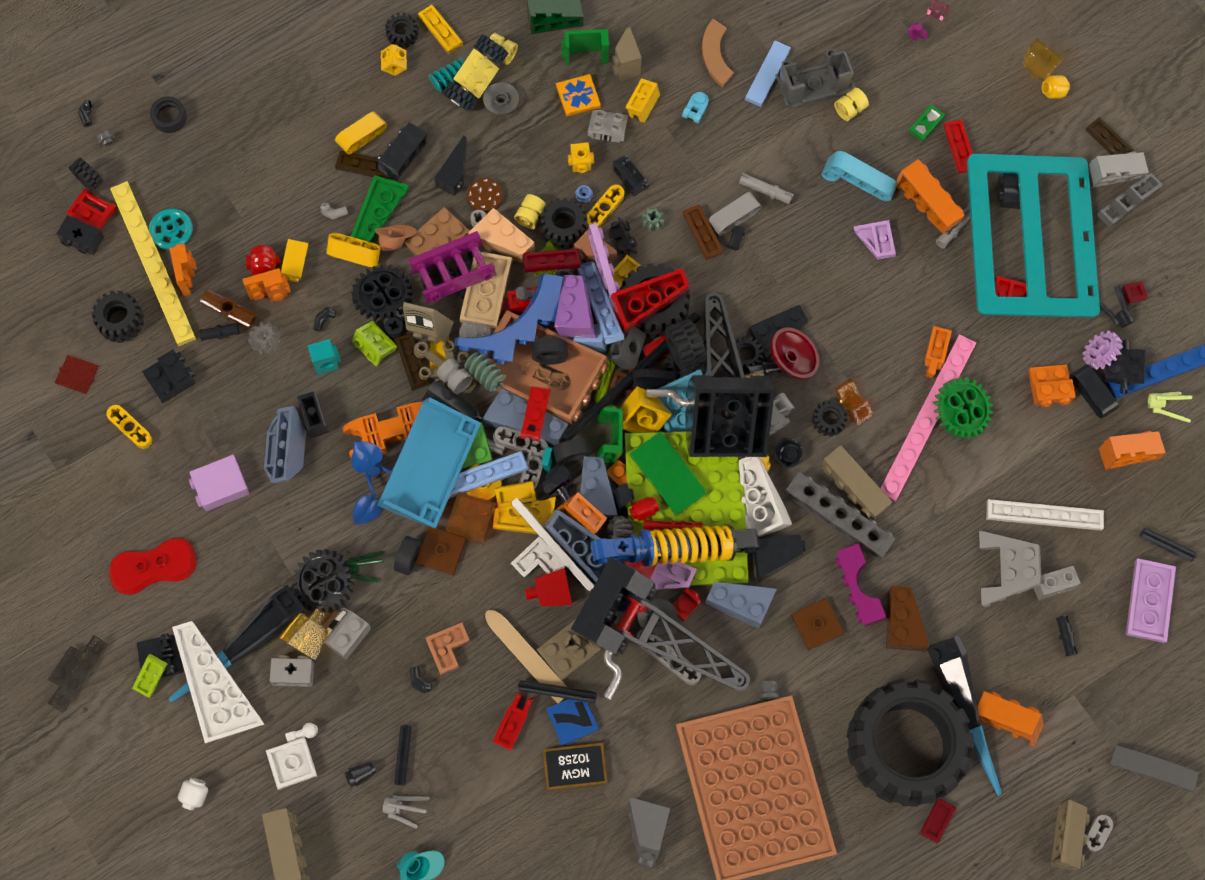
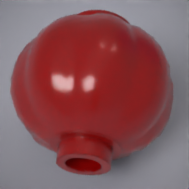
[246,245,281,276]

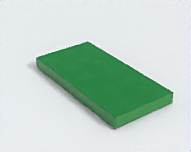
[629,431,707,516]

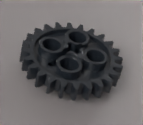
[351,265,413,322]
[293,549,355,614]

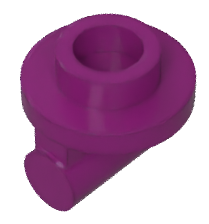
[908,22,928,40]

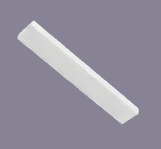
[511,498,595,591]
[986,499,1104,531]

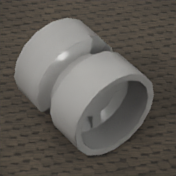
[437,358,473,394]

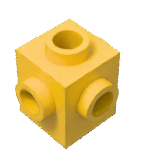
[381,44,407,76]
[568,142,594,173]

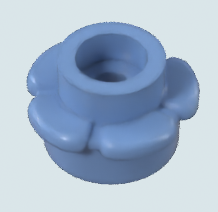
[575,185,593,203]

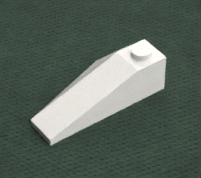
[739,457,792,537]

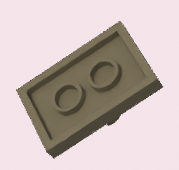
[537,619,602,681]

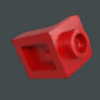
[672,588,701,621]

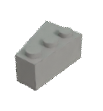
[1088,151,1149,188]

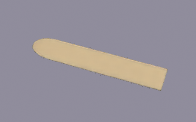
[485,610,567,704]

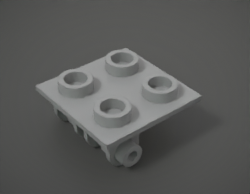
[588,110,628,143]

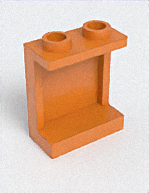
[556,492,607,534]

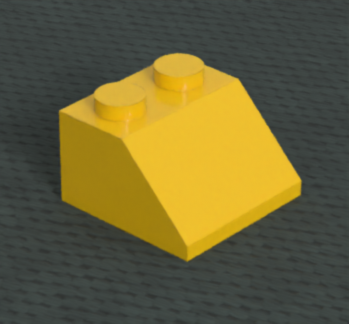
[619,387,672,433]

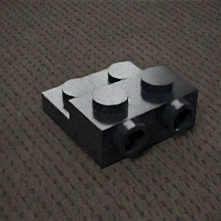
[142,349,196,403]

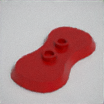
[109,537,196,595]

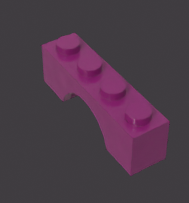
[835,543,888,627]

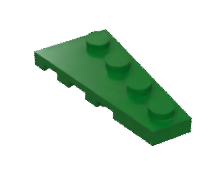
[351,175,410,242]

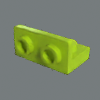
[352,321,397,366]

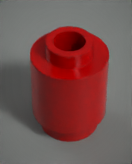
[629,496,660,522]

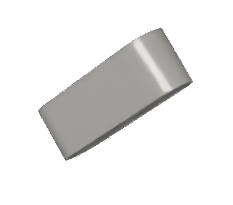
[708,192,762,236]

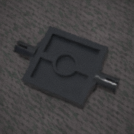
[1105,339,1146,394]

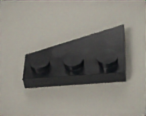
[749,305,808,361]

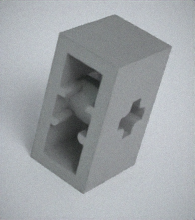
[1034,566,1081,601]
[270,655,314,687]

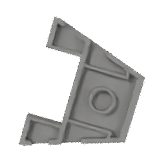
[979,531,1042,607]

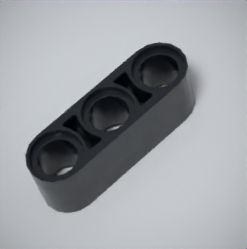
[1070,364,1118,419]

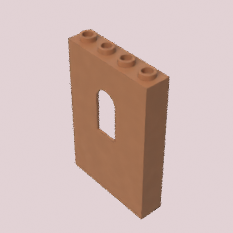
[472,310,609,426]

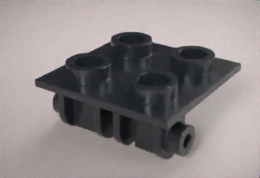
[137,633,182,677]

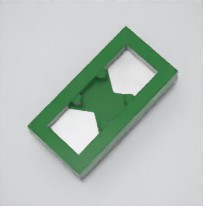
[908,105,945,143]

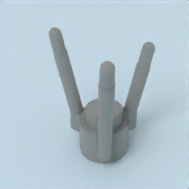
[383,795,430,829]

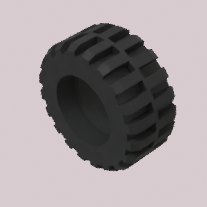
[620,263,690,339]

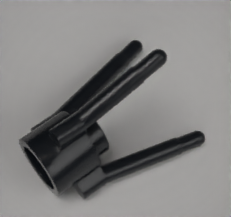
[1099,285,1135,328]

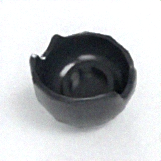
[774,438,804,468]

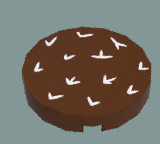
[466,178,503,213]

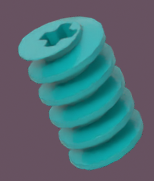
[428,58,464,94]

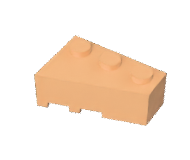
[468,208,535,264]

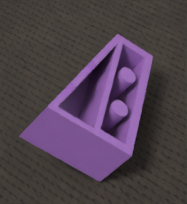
[554,275,596,338]

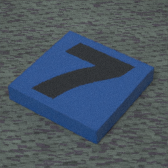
[546,699,599,746]

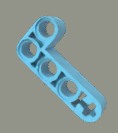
[821,151,897,201]

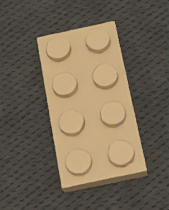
[460,252,512,328]

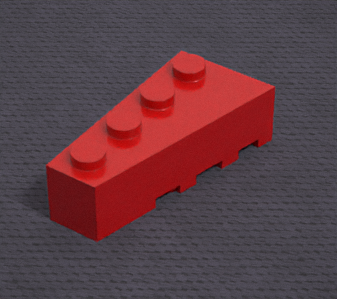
[610,268,689,334]

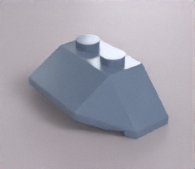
[264,406,306,484]

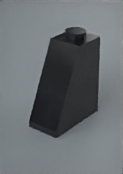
[753,535,806,582]

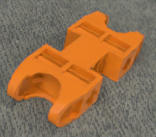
[342,402,423,458]

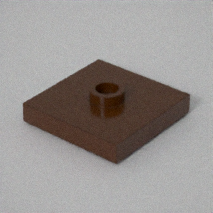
[416,527,466,576]
[791,598,844,651]

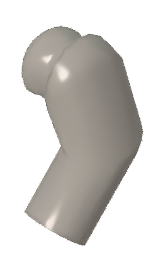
[320,203,348,220]

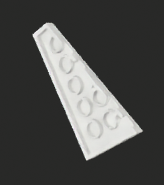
[172,621,265,743]

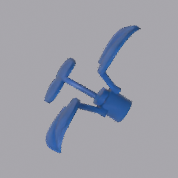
[351,441,392,525]

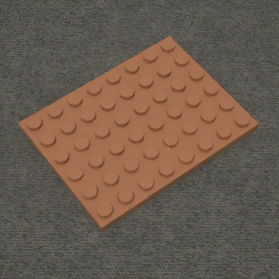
[675,696,837,880]

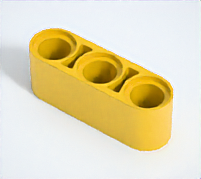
[335,111,387,154]
[326,233,381,267]

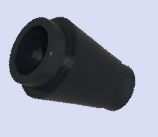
[344,762,376,787]

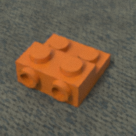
[170,244,197,296]
[242,269,291,302]
[1028,364,1076,407]

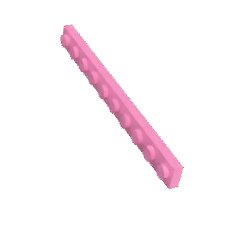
[880,334,976,503]

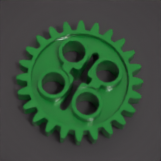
[933,377,993,439]

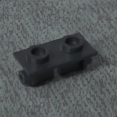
[610,217,638,257]

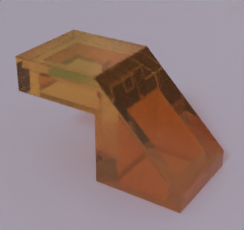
[834,378,873,425]

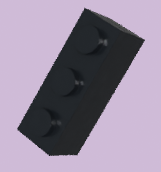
[377,122,427,181]

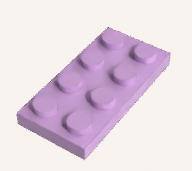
[587,223,620,302]
[1126,558,1176,643]

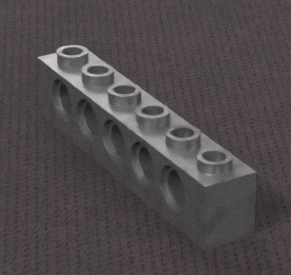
[784,472,895,562]

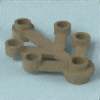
[414,340,476,393]

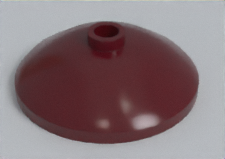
[770,327,820,380]

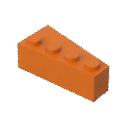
[896,159,965,234]

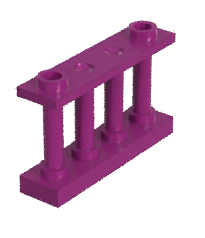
[408,231,496,304]

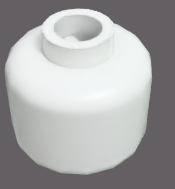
[178,778,208,810]

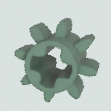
[642,208,664,231]

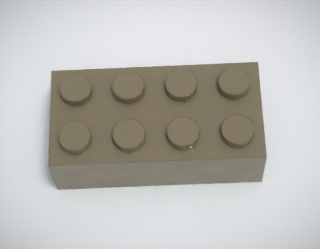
[262,808,310,880]

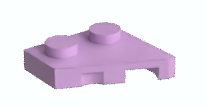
[854,220,896,260]
[650,561,696,590]

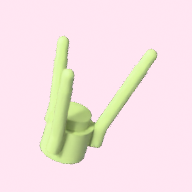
[1148,392,1192,423]

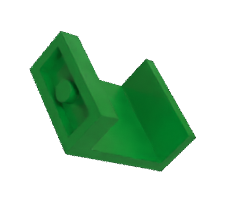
[561,29,609,65]
[595,406,623,464]

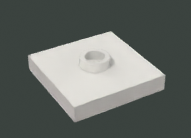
[266,737,317,790]

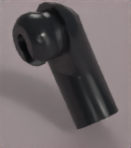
[78,99,94,127]
[410,667,432,693]

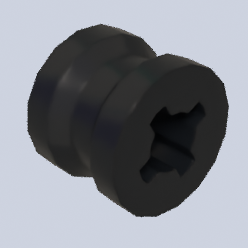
[384,317,405,340]

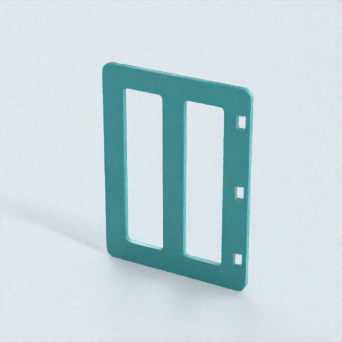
[967,154,1100,318]

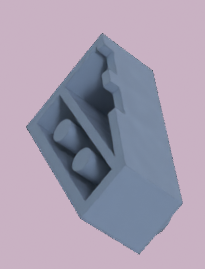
[580,456,618,521]
[705,582,777,629]

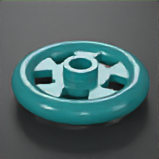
[148,209,193,250]

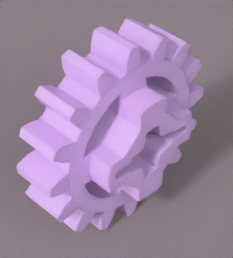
[1082,331,1123,370]

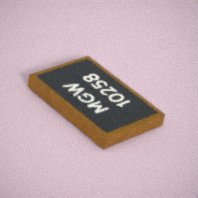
[543,743,608,791]

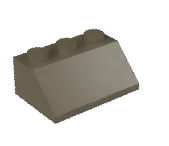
[1050,800,1089,871]

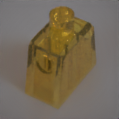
[1023,38,1064,81]
[279,608,328,660]

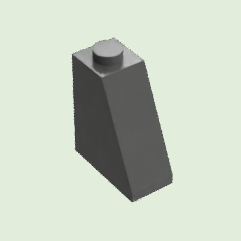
[627,797,670,861]

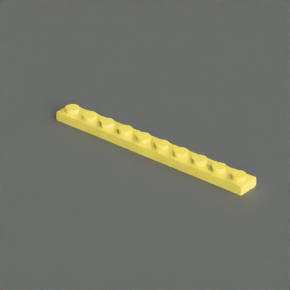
[110,182,196,346]

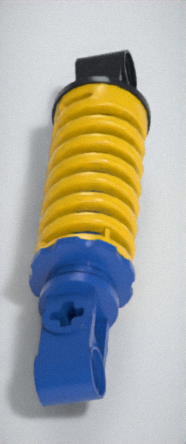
[591,524,761,567]

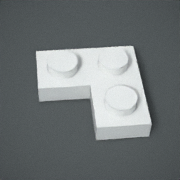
[511,536,566,577]

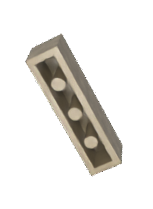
[821,445,893,520]

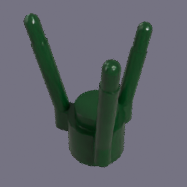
[346,551,384,582]

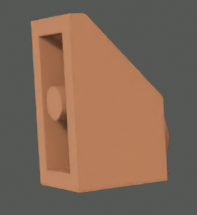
[574,230,617,262]

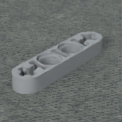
[636,629,701,685]

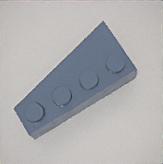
[482,388,568,446]
[543,510,607,584]

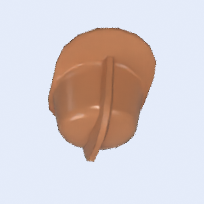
[375,225,417,251]

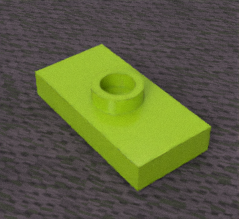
[132,654,168,698]

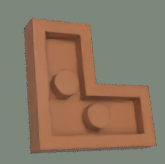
[425,622,470,675]

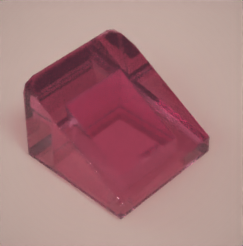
[927,0,950,20]

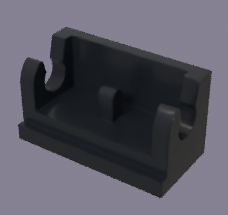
[613,154,650,196]

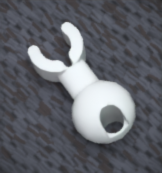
[285,723,318,742]

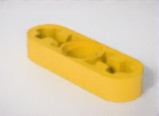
[587,185,624,228]
[107,405,152,449]

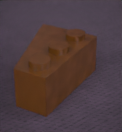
[886,585,930,652]

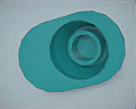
[397,850,445,880]

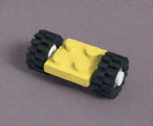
[442,34,509,112]

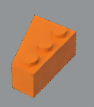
[1099,431,1166,470]
[977,691,1044,747]

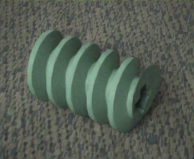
[464,352,507,392]

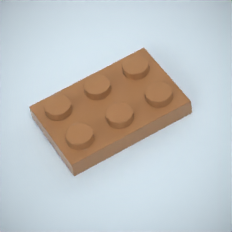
[404,207,469,256]

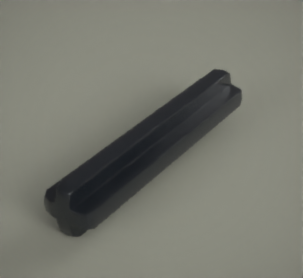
[1139,528,1196,562]
[394,725,412,786]

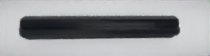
[518,680,597,703]

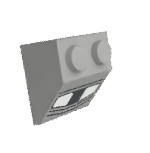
[315,606,371,660]

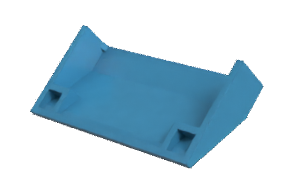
[377,398,481,529]

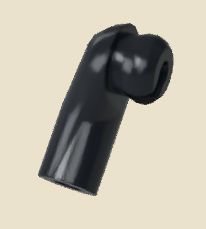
[313,307,336,332]

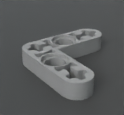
[493,426,548,489]

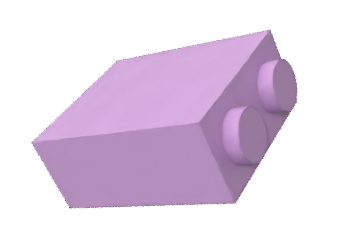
[188,454,250,511]

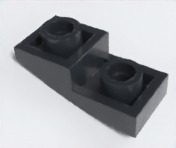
[612,483,635,515]

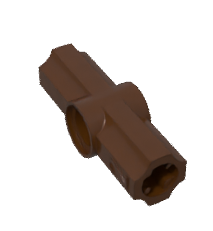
[200,289,258,329]

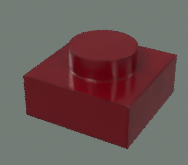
[1122,281,1148,304]

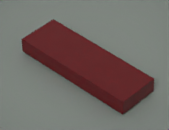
[523,249,581,273]

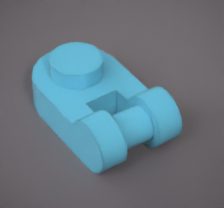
[682,92,709,124]

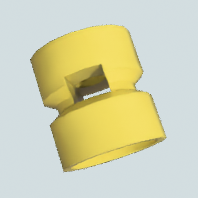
[490,33,518,65]
[834,88,869,121]
[514,194,547,229]

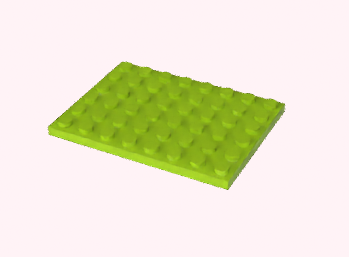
[625,432,748,586]

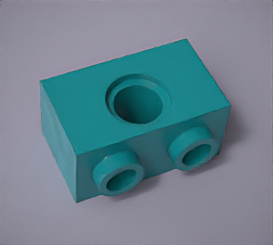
[307,339,341,376]

